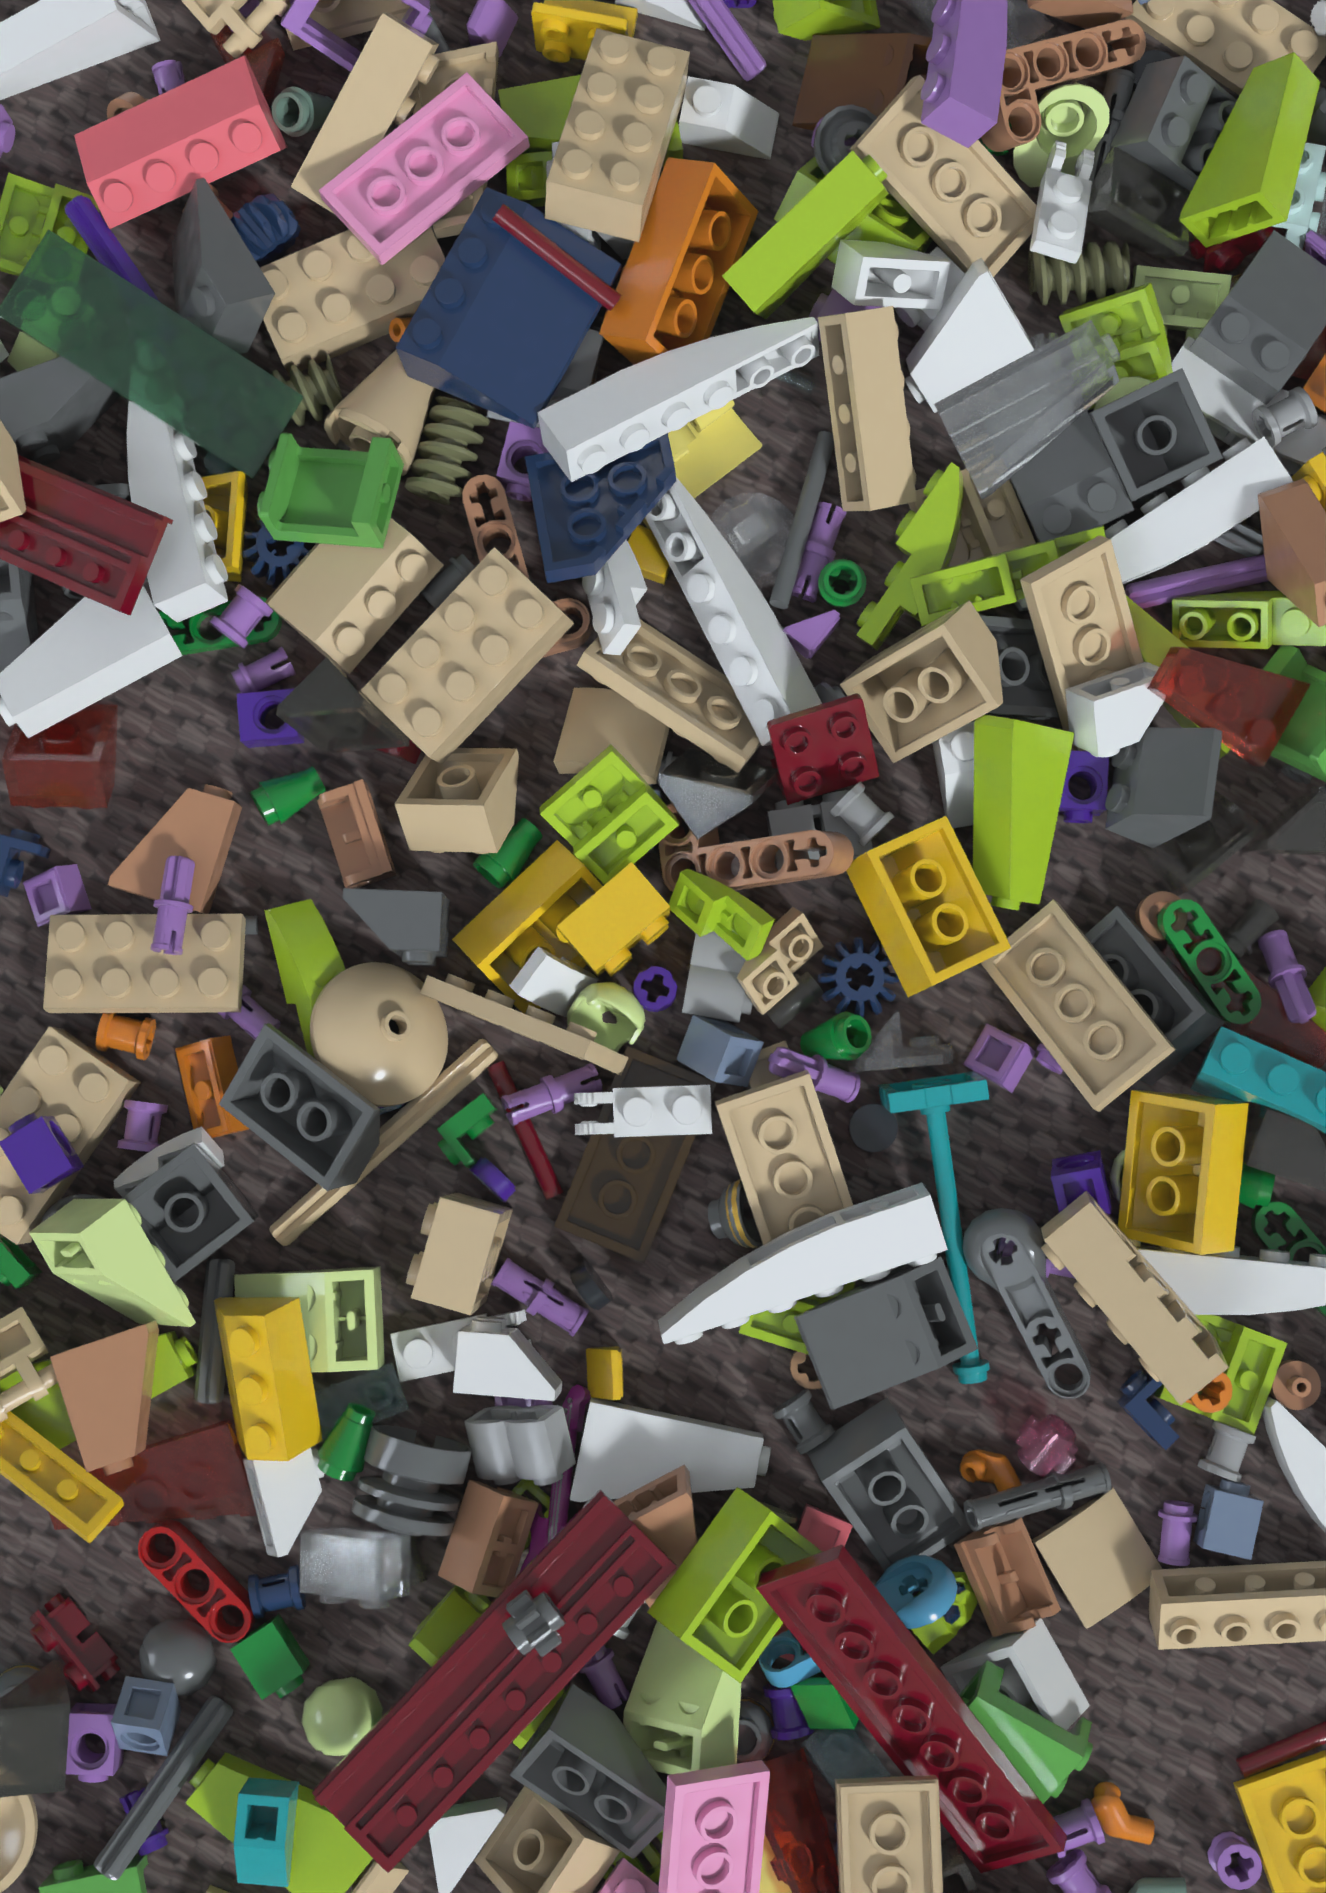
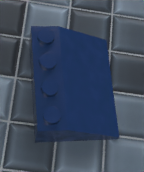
[396,187,622,429]

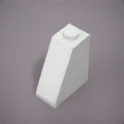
[905,257,1035,413]

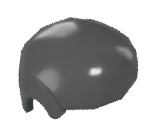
[139,1619,217,1696]

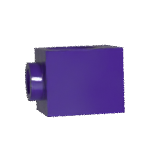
[236,689,312,748]
[1058,751,1109,824]
[0,1113,84,1194]
[1051,1150,1111,1214]

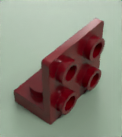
[767,693,879,805]

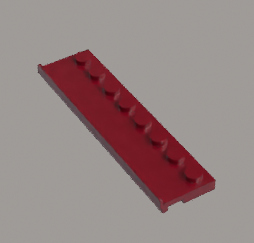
[0,455,173,616]
[312,1489,677,1873]

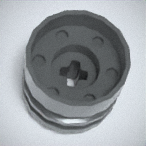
[351,1425,472,1536]

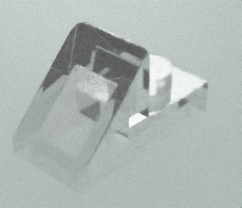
[852,1009,953,1073]

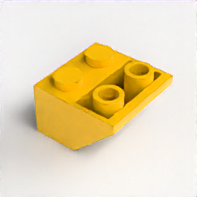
[557,862,670,977]

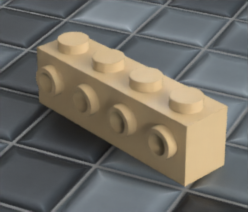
[291,12,440,215]
[818,306,917,511]
[1149,1561,1326,1650]

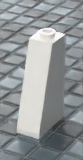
[0,0,161,100]
[0,585,183,738]
[570,1397,771,1502]

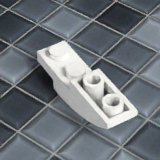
[582,540,647,655]

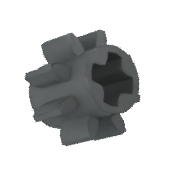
[502,1590,566,1657]

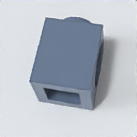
[676,1015,764,1087]
[1193,1478,1264,1560]
[111,1676,181,1756]

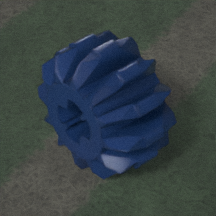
[230,193,301,267]
[243,515,316,588]
[817,937,900,1017]

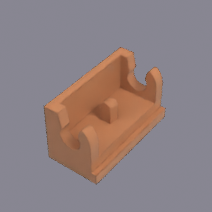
[317,779,397,889]
[438,1480,539,1597]
[954,1517,1061,1637]

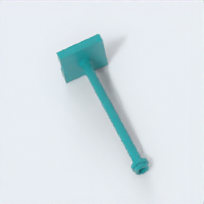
[878,1071,990,1384]

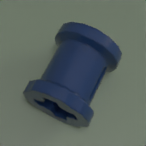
[248,1565,306,1619]

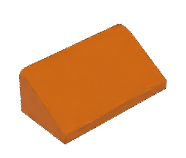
[175,1035,249,1138]

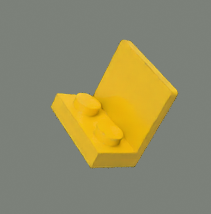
[531,0,638,63]

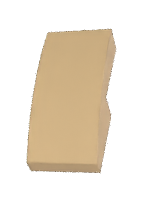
[737,907,824,1015]

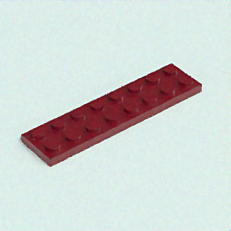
[756,1545,1067,1873]

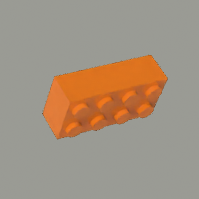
[599,157,759,365]

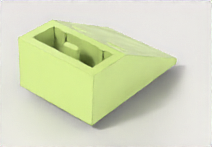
[29,1199,196,1327]
[234,1266,385,1372]
[623,1621,741,1775]

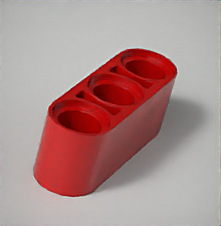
[138,1519,257,1643]

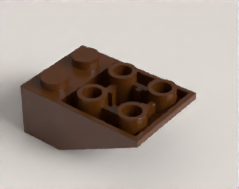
[792,33,932,131]

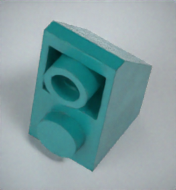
[234,1777,299,1887]

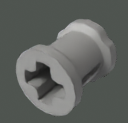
[1252,387,1318,448]
[829,782,895,847]
[1197,1420,1256,1483]

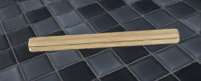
[269,1039,498,1246]

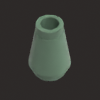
[272,87,334,137]

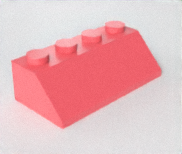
[74,55,287,229]

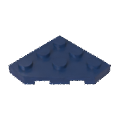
[525,433,676,583]

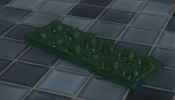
[0,229,304,480]

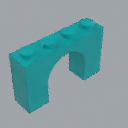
[1190,1026,1326,1134]

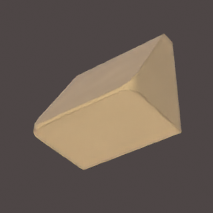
[350,1859,409,1893]

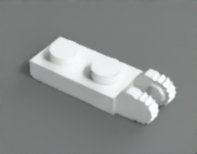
[1030,140,1095,264]
[574,1085,712,1137]
[390,1310,532,1382]

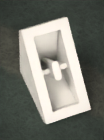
[429,1797,508,1893]

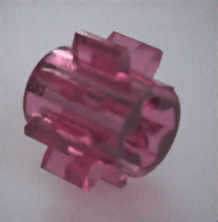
[1015,1414,1078,1476]

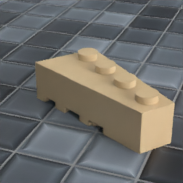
[1041,1191,1229,1405]

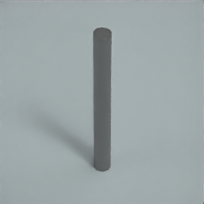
[769,431,834,609]

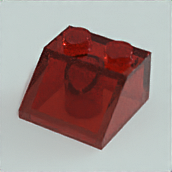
[2,705,118,809]

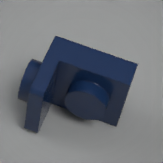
[0,828,51,897]
[1117,1370,1180,1450]

